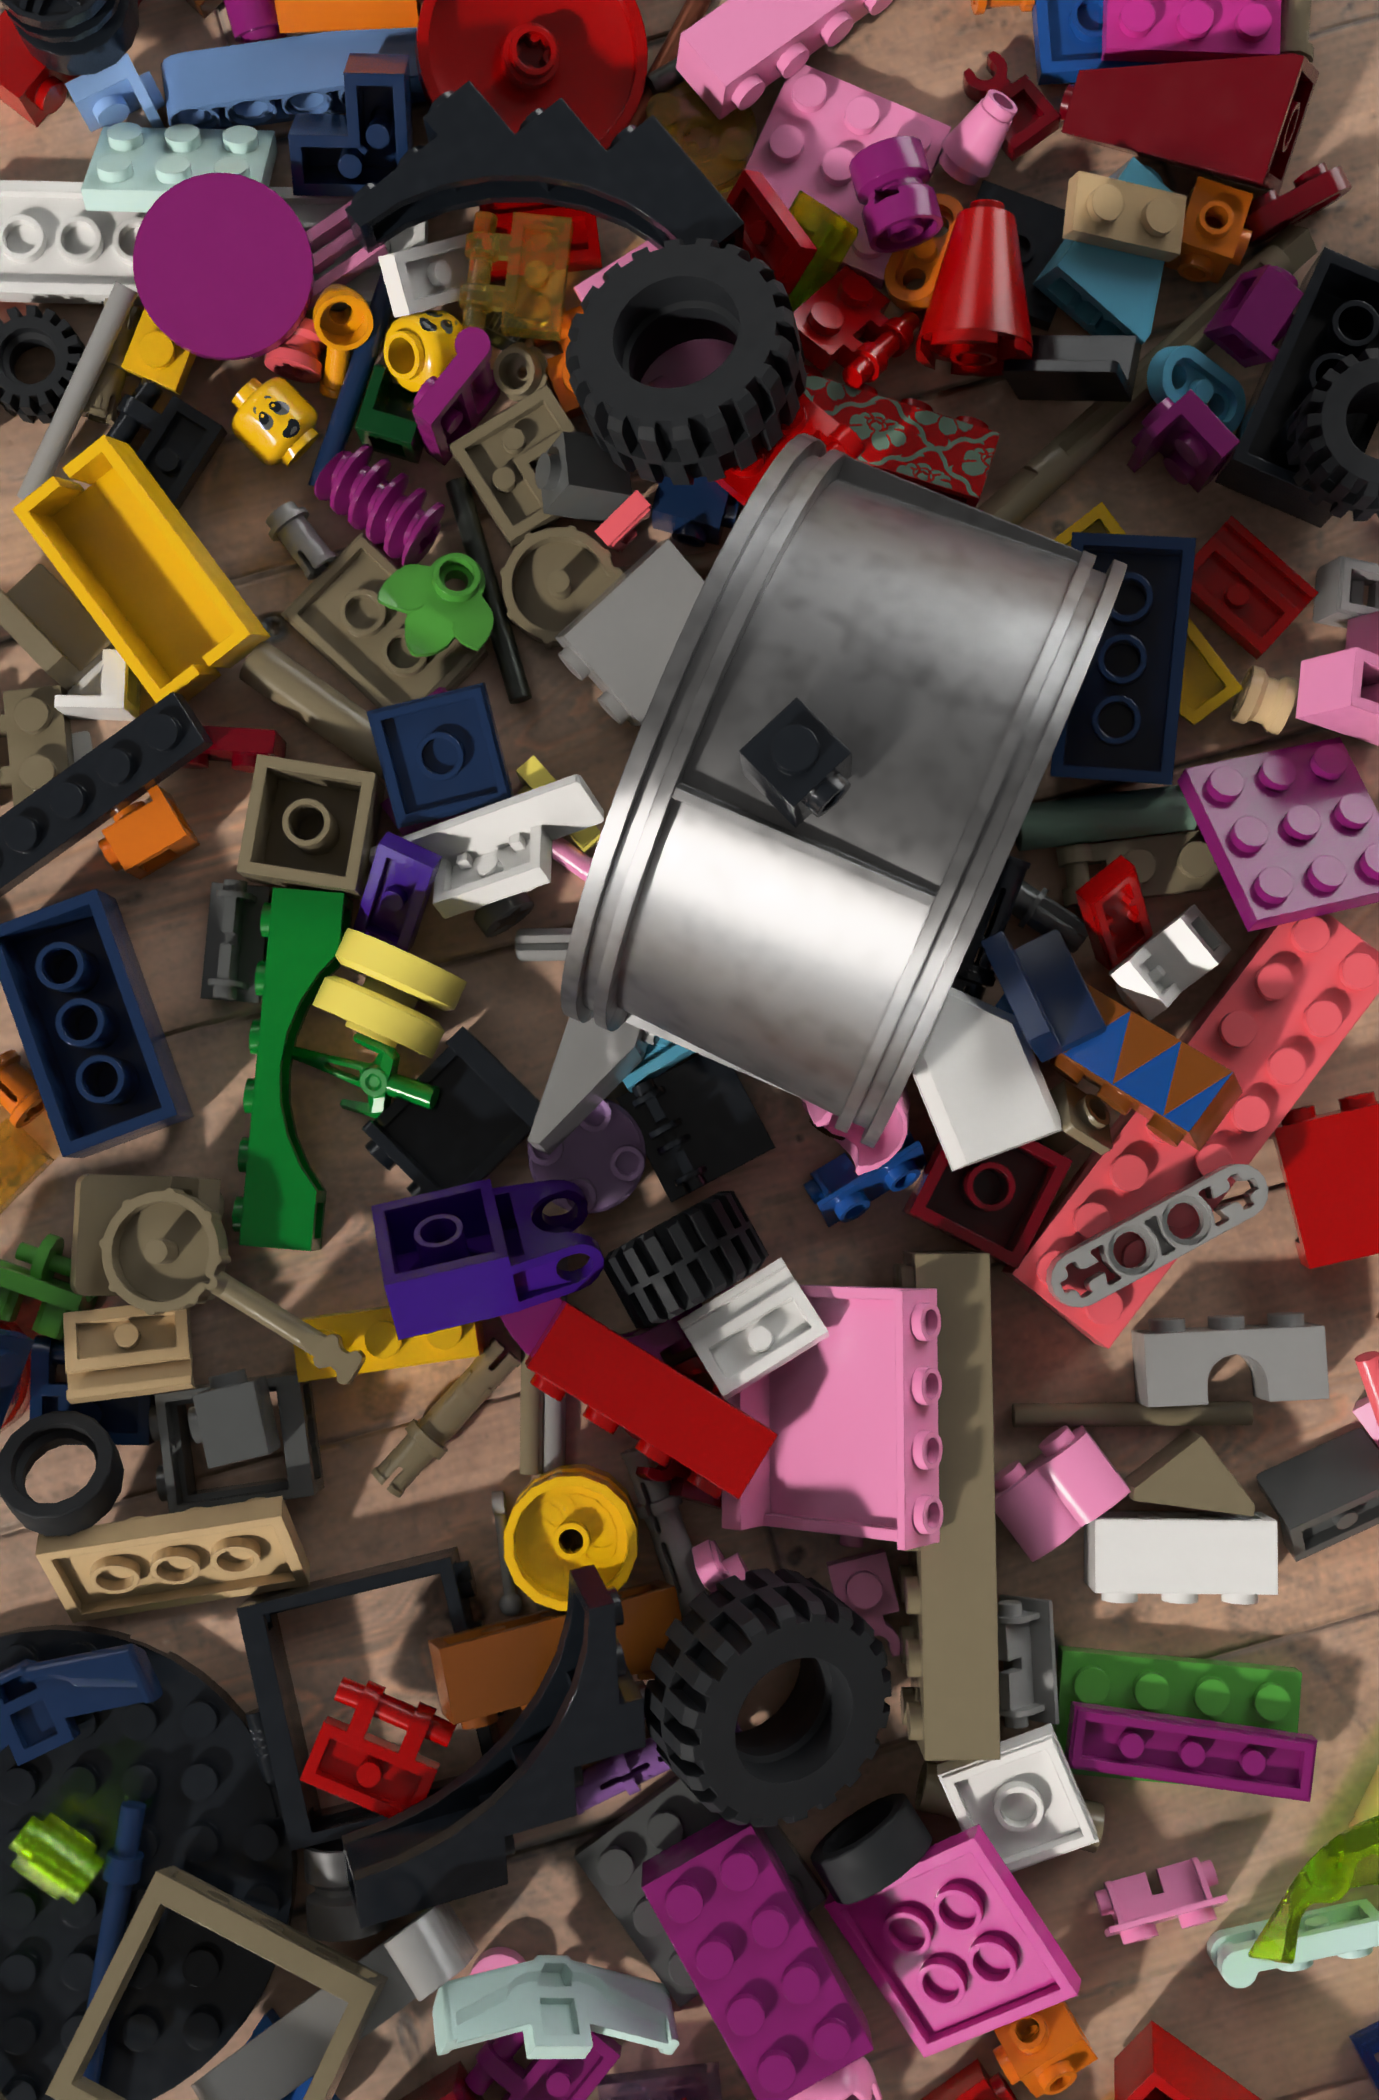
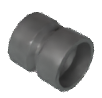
[304,1839,387,1942]

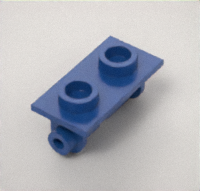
[803,1130,927,1228]

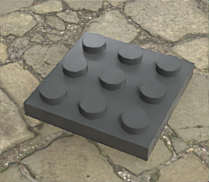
[574,1775,827,2008]

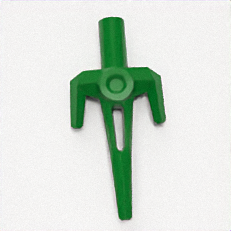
[290,1032,440,1118]

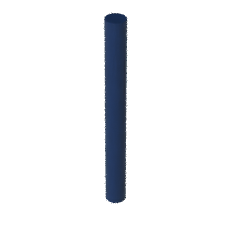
[308,271,393,488]

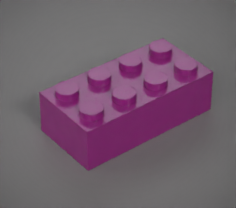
[641,1818,874,2100]

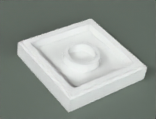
[937,1723,1099,1873]

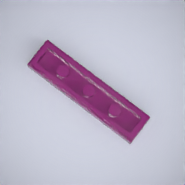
[1064,1701,1317,1802]

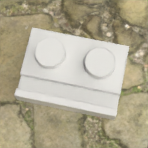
[677,1257,830,1400]

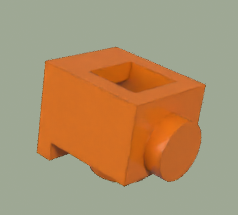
[98,784,200,880]

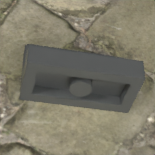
[1256,1428,1379,1562]

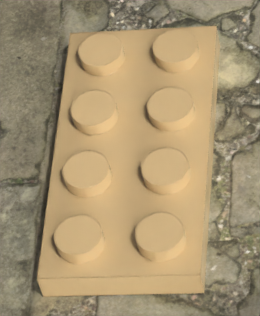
[35,1496,310,1623]

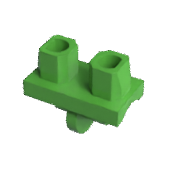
[0,1233,98,1340]

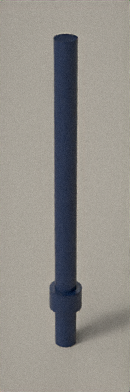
[83,1800,146,2084]

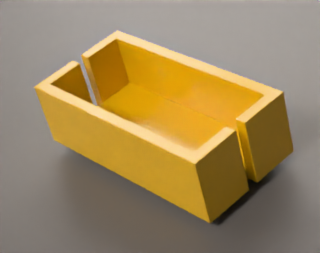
[12,434,271,703]

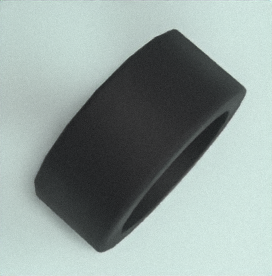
[0,1411,124,1536]
[810,1793,933,1905]

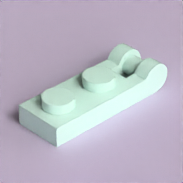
[1207,1898,1379,1988]

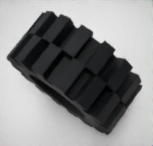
[0,305,85,424]

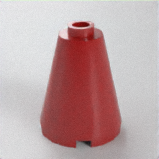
[916,199,1034,377]

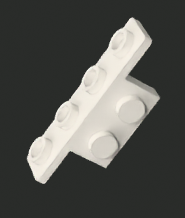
[369,774,604,919]

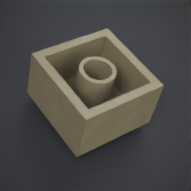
[236,754,386,900]

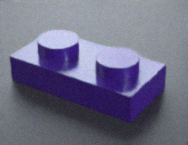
[353,831,442,952]

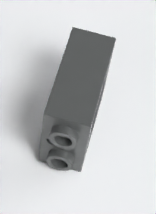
[149,1371,325,1513]

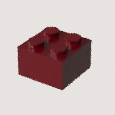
[902,1141,1073,1269]

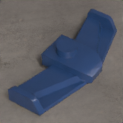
[0,1643,163,1766]

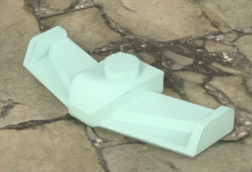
[432,1955,680,2059]

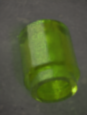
[8,1812,105,1905]

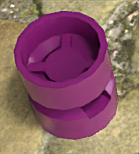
[849,136,944,253]

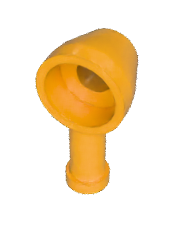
[313,284,373,399]

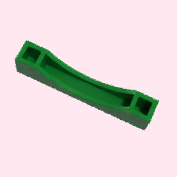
[232,887,354,1251]

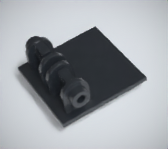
[616,1055,776,1203]

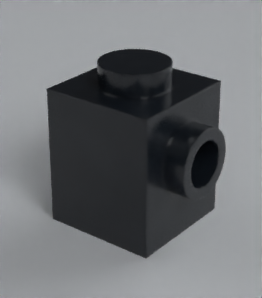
[739,697,852,828]

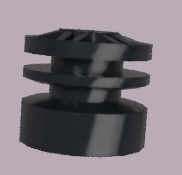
[0,0,139,76]

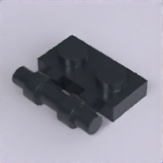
[96,378,227,510]

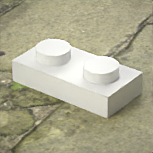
[378,231,491,318]

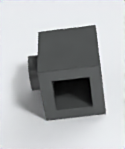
[535,431,632,523]
[188,1369,281,1469]

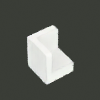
[54,649,141,721]

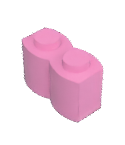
[994,1425,1131,1562]

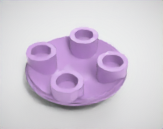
[528,1099,646,1214]

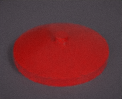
[415,0,648,151]

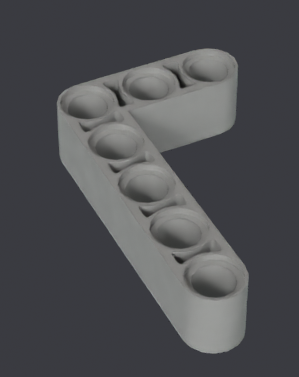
[191,1902,478,2100]

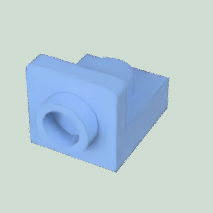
[65,53,166,132]

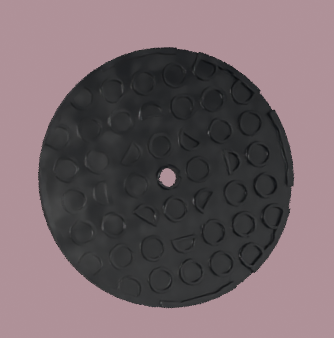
[0,1625,298,2100]

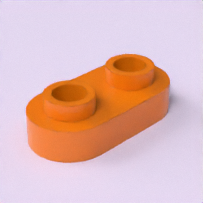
[884,193,964,312]

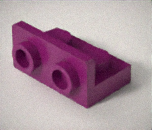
[1127,389,1240,493]

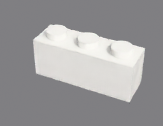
[1084,1510,1278,1605]

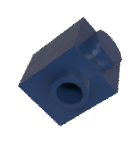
[651,477,741,547]

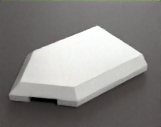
[912,987,1063,1172]

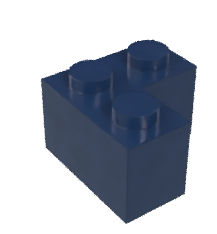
[288,53,414,197]

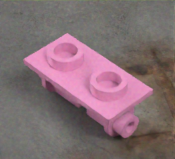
[1094,1857,1228,1945]

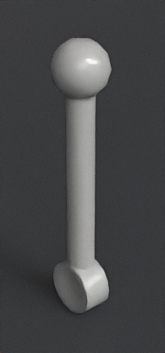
[491,1491,523,1617]

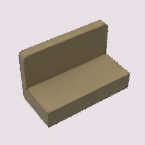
[0,564,115,691]

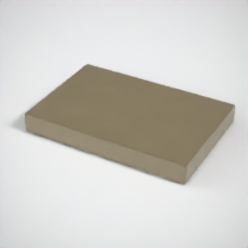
[281,532,489,708]

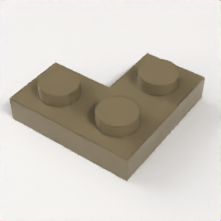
[449,385,577,548]

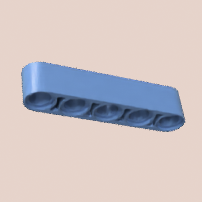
[161,27,427,129]

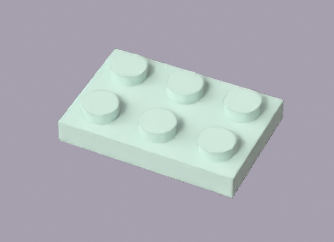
[81,122,278,212]

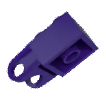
[371,1178,604,1340]

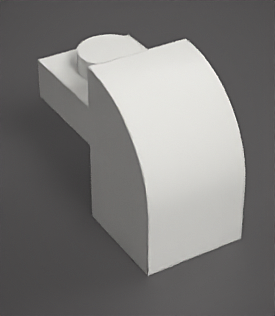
[1109,904,1231,1021]

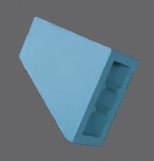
[1033,157,1172,345]

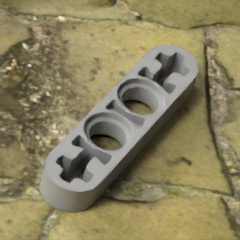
[1046,1164,1268,1308]

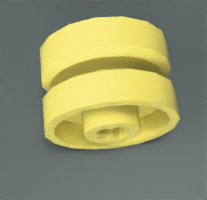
[312,928,467,1059]

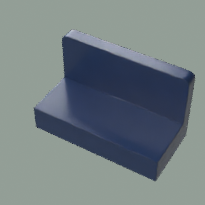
[981,930,1107,1063]

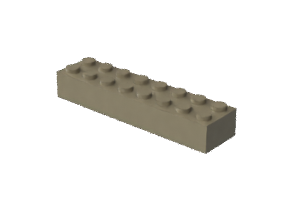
[893,1250,1001,1761]

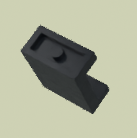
[361,1026,540,1196]

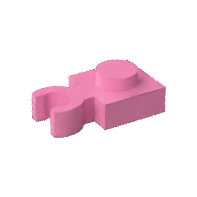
[826,1548,900,1657]

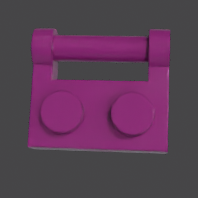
[412,327,501,466]

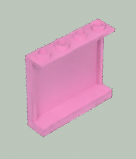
[721,1284,943,1551]

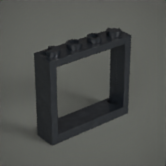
[237,1547,504,1851]

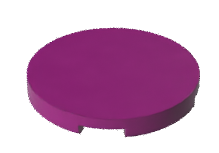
[133,173,314,360]

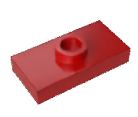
[1075,855,1153,970]

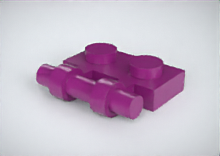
[465,2031,622,2100]

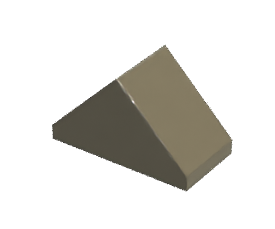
[1124,1429,1255,1516]

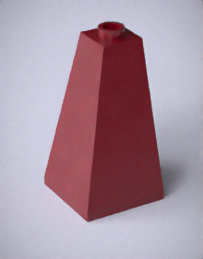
[1059,53,1319,194]

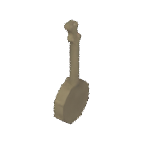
[500,525,721,649]
[99,1188,366,1385]

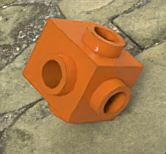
[1164,176,1254,284]
[993,2001,1098,2099]

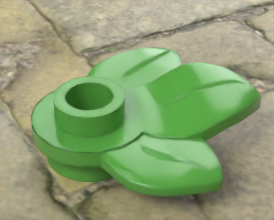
[377,553,494,657]

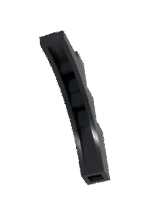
[345,81,745,253]
[341,1564,652,1928]

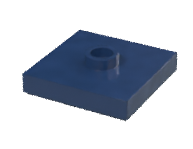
[366,682,514,829]

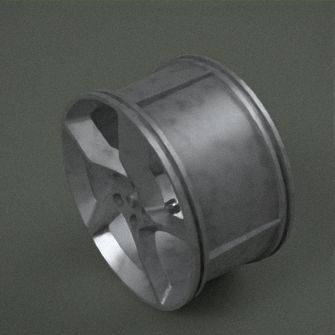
[561,433,1127,1148]

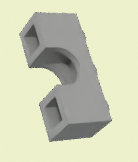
[1131,1312,1330,1407]

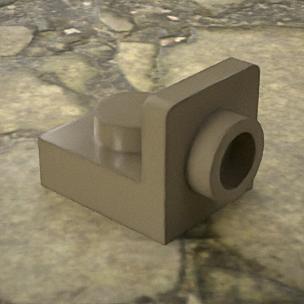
[1036,1080,1113,1155]

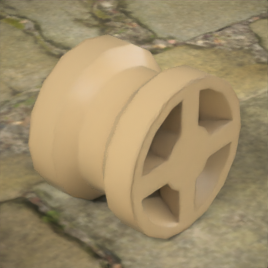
[1231,665,1299,735]

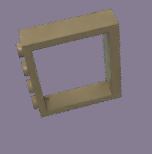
[45,1865,388,2100]

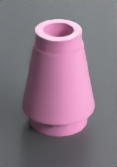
[939,89,1018,186]

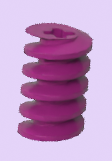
[314,444,445,566]

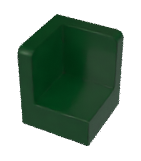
[355,364,424,464]

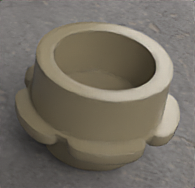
[493,342,548,402]

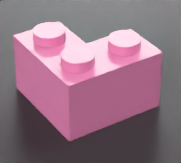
[1296,611,1379,746]

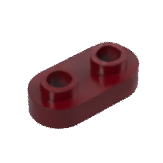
[1243,162,1352,247]

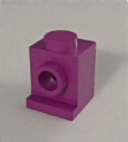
[1203,264,1304,368]

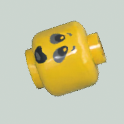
[383,310,464,392]
[231,377,320,467]

